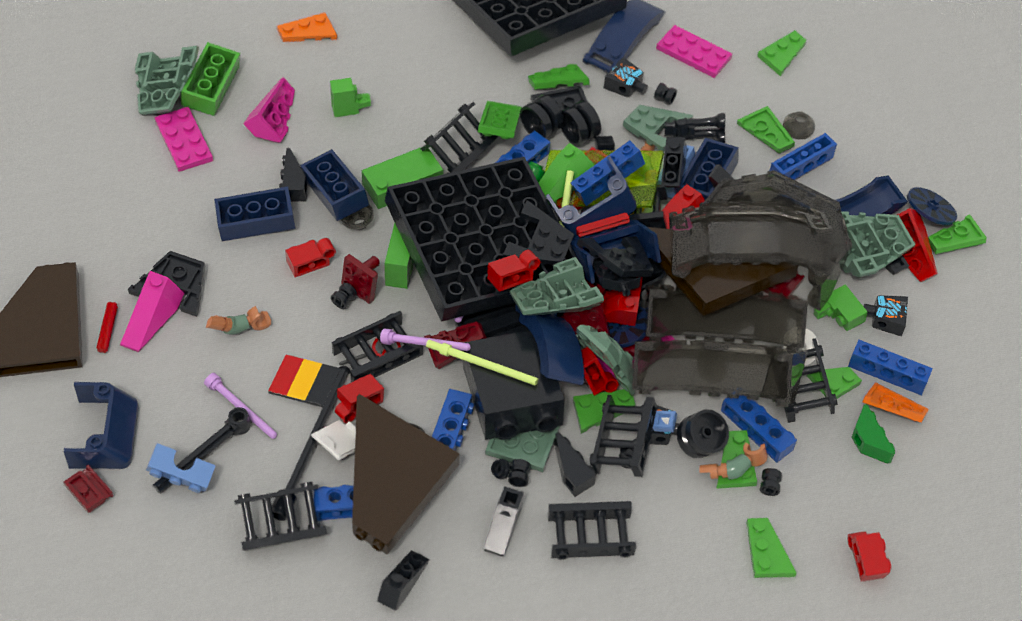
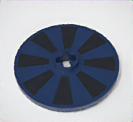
[907,187,957,225]
[607,306,652,348]

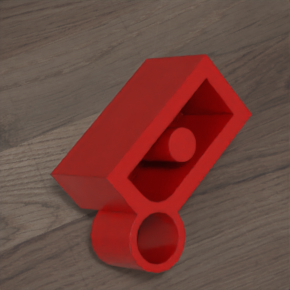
[285,238,336,277]
[487,250,541,291]
[581,347,619,396]
[335,374,384,424]
[847,531,891,582]

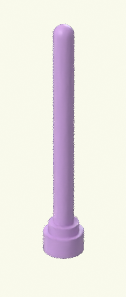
[380,328,471,351]
[204,373,277,439]

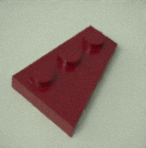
[424,322,486,369]

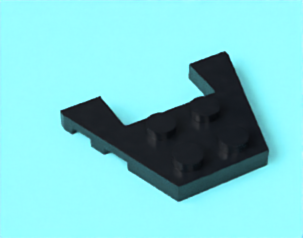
[502,201,574,265]
[577,236,654,278]
[128,251,205,317]

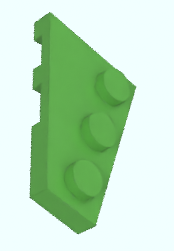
[757,30,806,77]
[573,389,635,434]
[746,518,797,578]

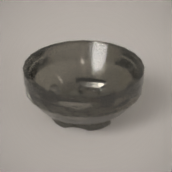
[783,111,815,140]
[341,204,374,230]

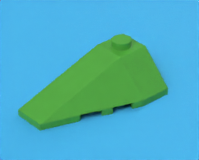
[538,143,594,204]

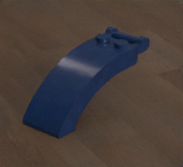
[583,0,665,73]
[789,175,908,246]
[516,304,584,385]

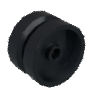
[520,95,564,138]
[561,100,601,146]
[677,409,729,458]

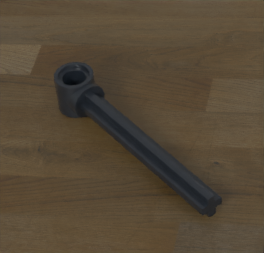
[153,407,251,493]

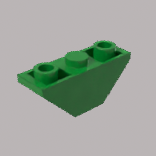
[851,404,895,464]

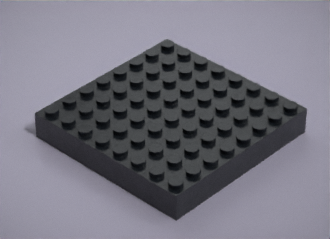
[453,0,627,57]
[385,157,585,322]

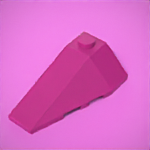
[243,77,295,143]
[120,271,184,352]

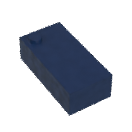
[677,138,739,210]
[300,149,369,221]
[214,186,296,241]

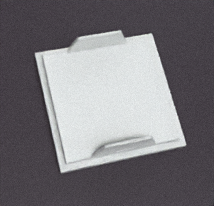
[311,420,356,461]

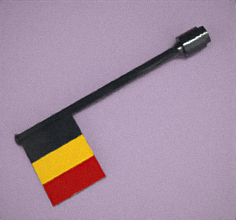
[268,354,350,521]

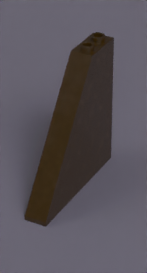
[648,227,799,316]
[0,262,83,377]
[352,394,460,555]

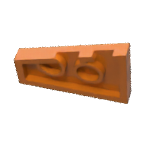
[277,12,337,42]
[862,382,929,422]

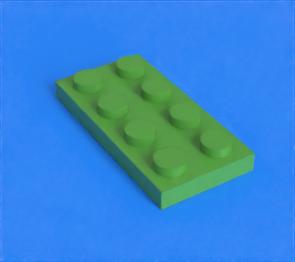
[478,101,522,139]

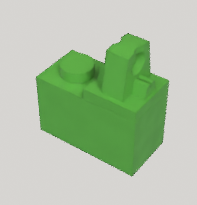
[330,78,371,117]
[813,284,868,331]

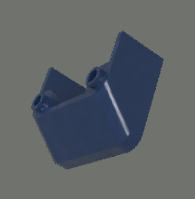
[546,156,636,236]
[570,220,661,284]
[63,382,139,469]

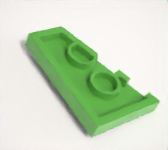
[528,64,589,89]
[737,106,795,153]
[928,214,987,254]
[716,430,757,489]

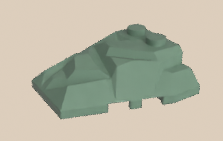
[135,46,199,115]
[826,211,915,277]
[510,257,604,316]
[576,325,635,396]

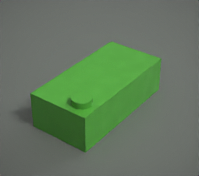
[181,42,240,116]
[361,147,443,209]
[384,223,414,289]

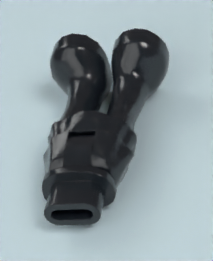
[664,113,725,143]

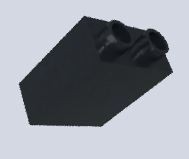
[463,331,564,440]

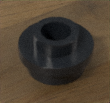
[491,459,510,479]

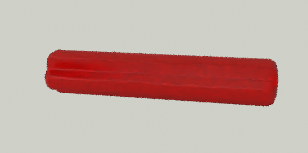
[576,213,630,237]
[96,302,118,353]

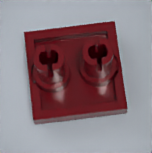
[341,254,380,304]
[564,303,610,336]

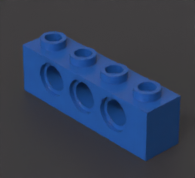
[495,131,550,164]
[768,133,837,188]
[570,140,645,206]
[848,340,933,396]
[432,388,475,451]
[721,388,797,463]
[313,485,354,521]

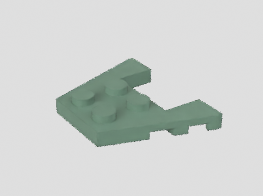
[623,105,694,153]

